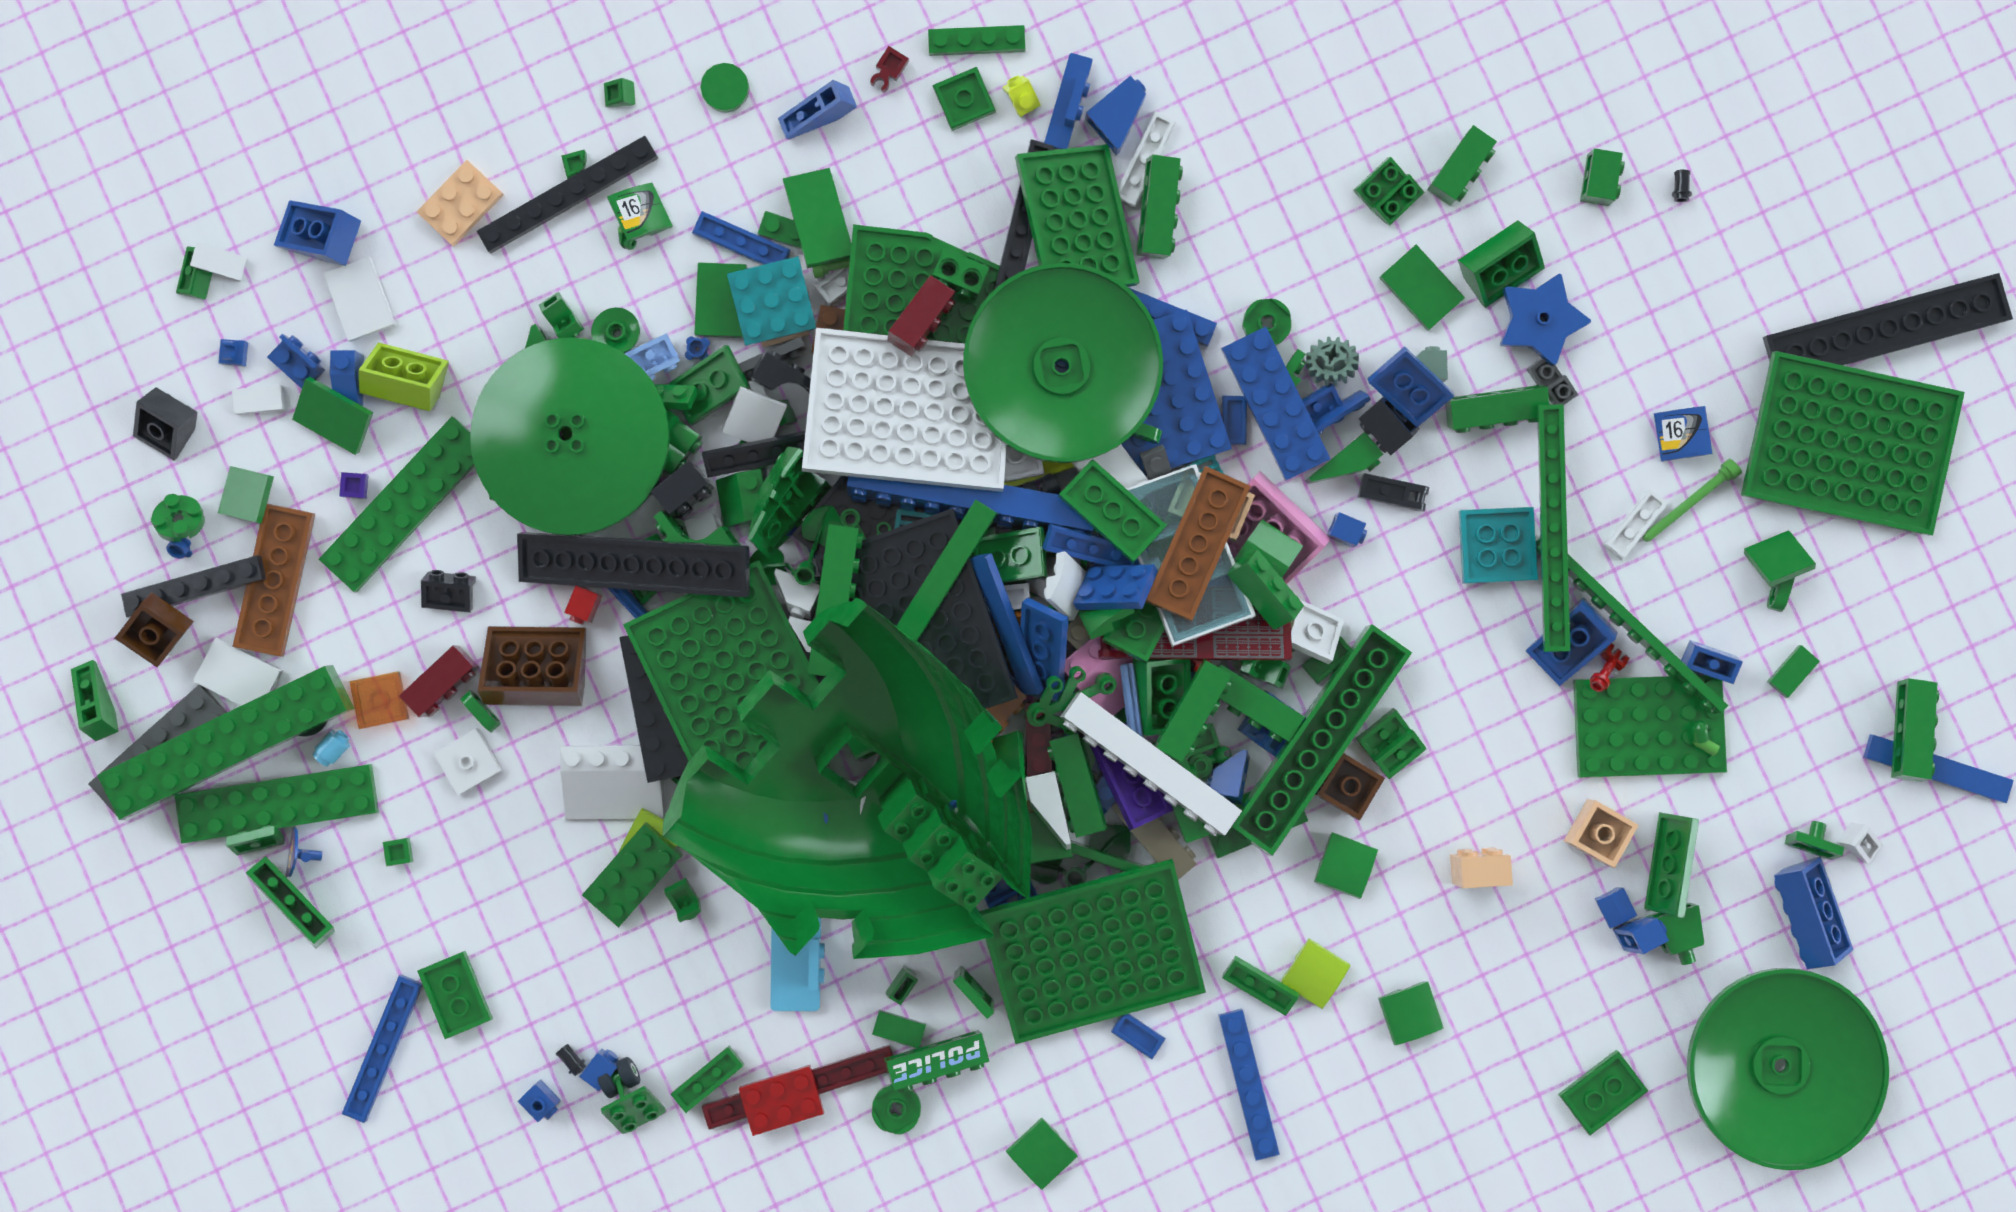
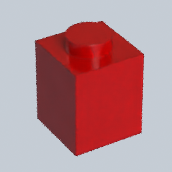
[564,586,603,625]

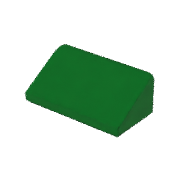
[176,246,212,299]

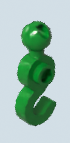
[1188,745,1232,778]

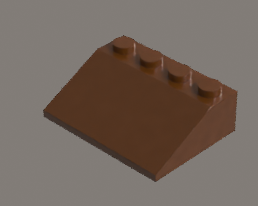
[478,626,586,706]

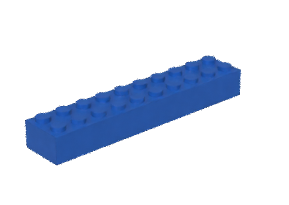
[847,476,1094,534]

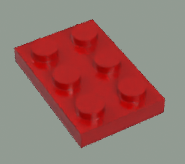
[738,1065,825,1136]

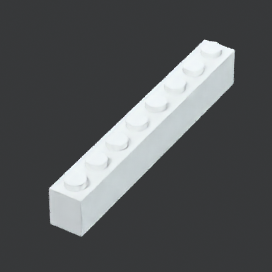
[1060,692,1242,836]

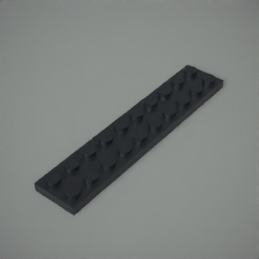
[1763,273,2013,366]
[517,532,750,597]

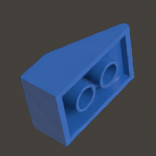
[274,200,361,266]
[1525,597,1618,686]

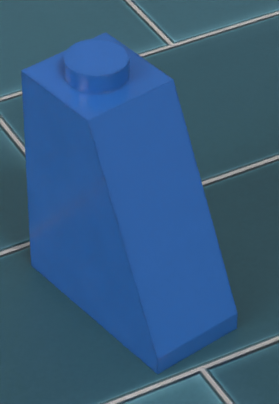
[1085,75,1146,155]

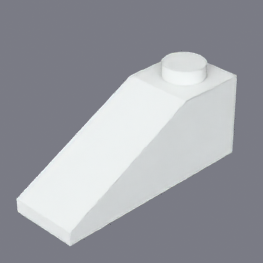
[1025,771,1071,850]

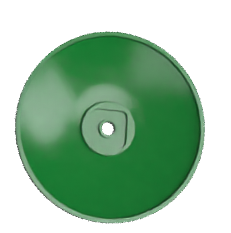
[963,263,1163,463]
[470,337,670,536]
[1687,968,1889,1170]

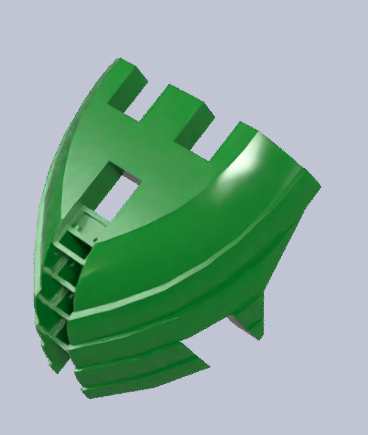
[663,598,1032,959]

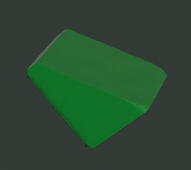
[604,78,635,107]

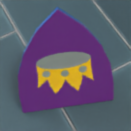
[285,827,322,877]

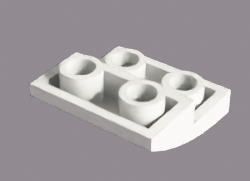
[1044,551,1087,621]

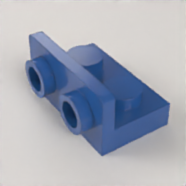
[267,334,325,389]

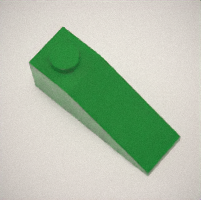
[1305,432,1384,484]
[71,660,119,741]

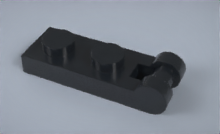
[1358,473,1430,512]

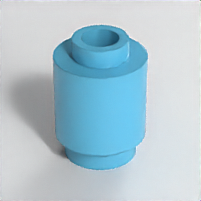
[312,730,350,767]

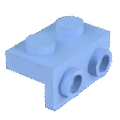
[624,333,680,379]

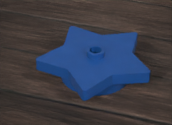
[1500,273,1591,366]

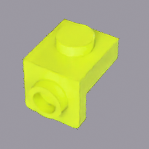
[1002,75,1041,117]

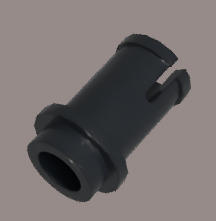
[1672,169,1692,202]
[556,1044,587,1076]

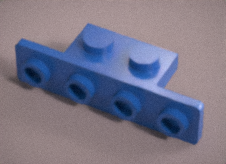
[1044,53,1093,149]
[1302,383,1371,435]

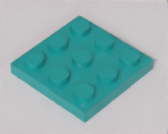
[727,256,816,346]
[1459,507,1538,584]

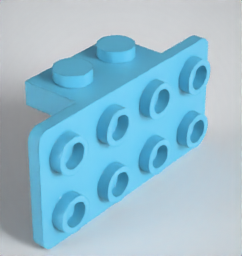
[770,918,825,1011]

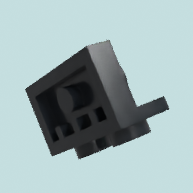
[421,570,476,613]

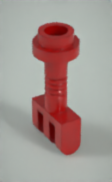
[1590,643,1630,692]

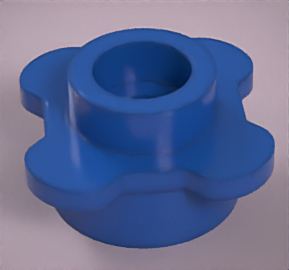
[685,336,710,361]
[166,538,193,559]

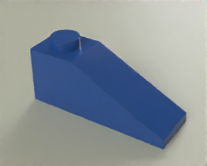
[778,80,857,140]
[330,350,364,406]

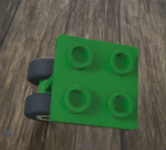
[598,1057,666,1134]

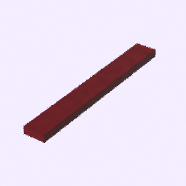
[701,1044,893,1130]

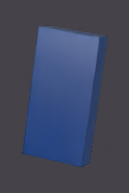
[1222,396,1247,445]
[1111,1014,1166,1059]

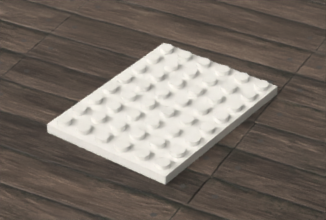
[802,328,1007,492]

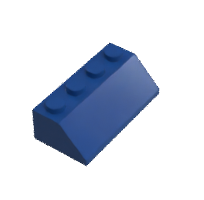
[1774,857,1854,969]

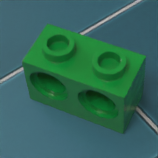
[932,248,990,300]

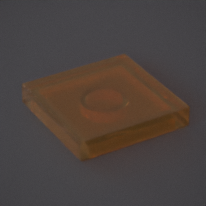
[349,671,409,729]

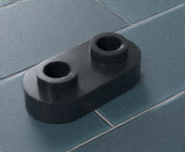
[1039,473,1062,495]

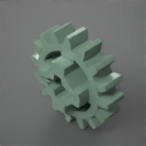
[1306,336,1359,386]

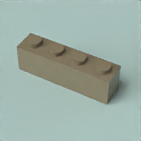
[1111,801,1197,880]

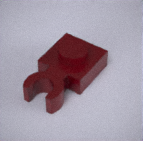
[870,45,909,93]

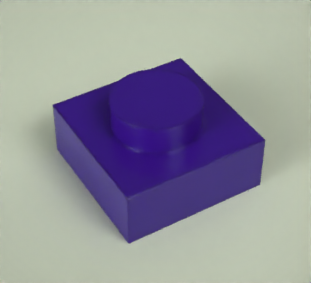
[339,472,369,499]

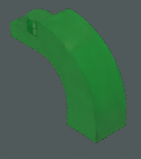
[653,511,741,546]

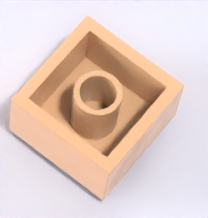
[1564,799,1639,868]
[1450,847,1513,888]

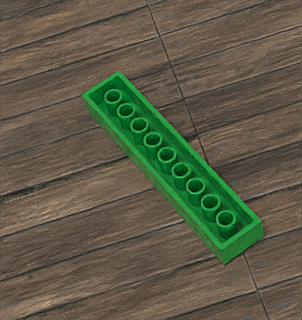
[1230,624,1412,856]
[97,665,355,820]

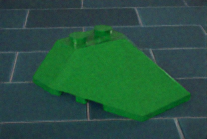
[747,447,831,559]

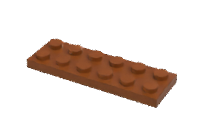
[1145,466,1251,622]
[232,504,316,657]

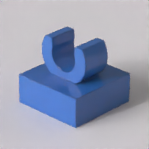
[218,339,248,366]

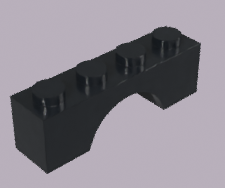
[749,350,811,394]

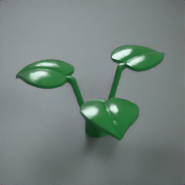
[749,505,843,586]

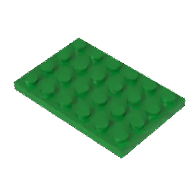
[1015,144,1140,287]
[1573,675,1727,777]

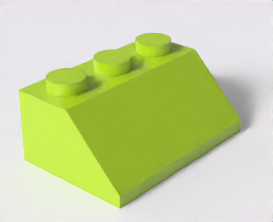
[359,342,449,411]

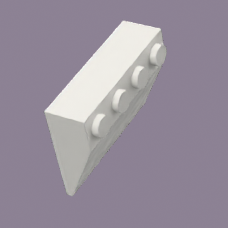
[560,745,664,819]

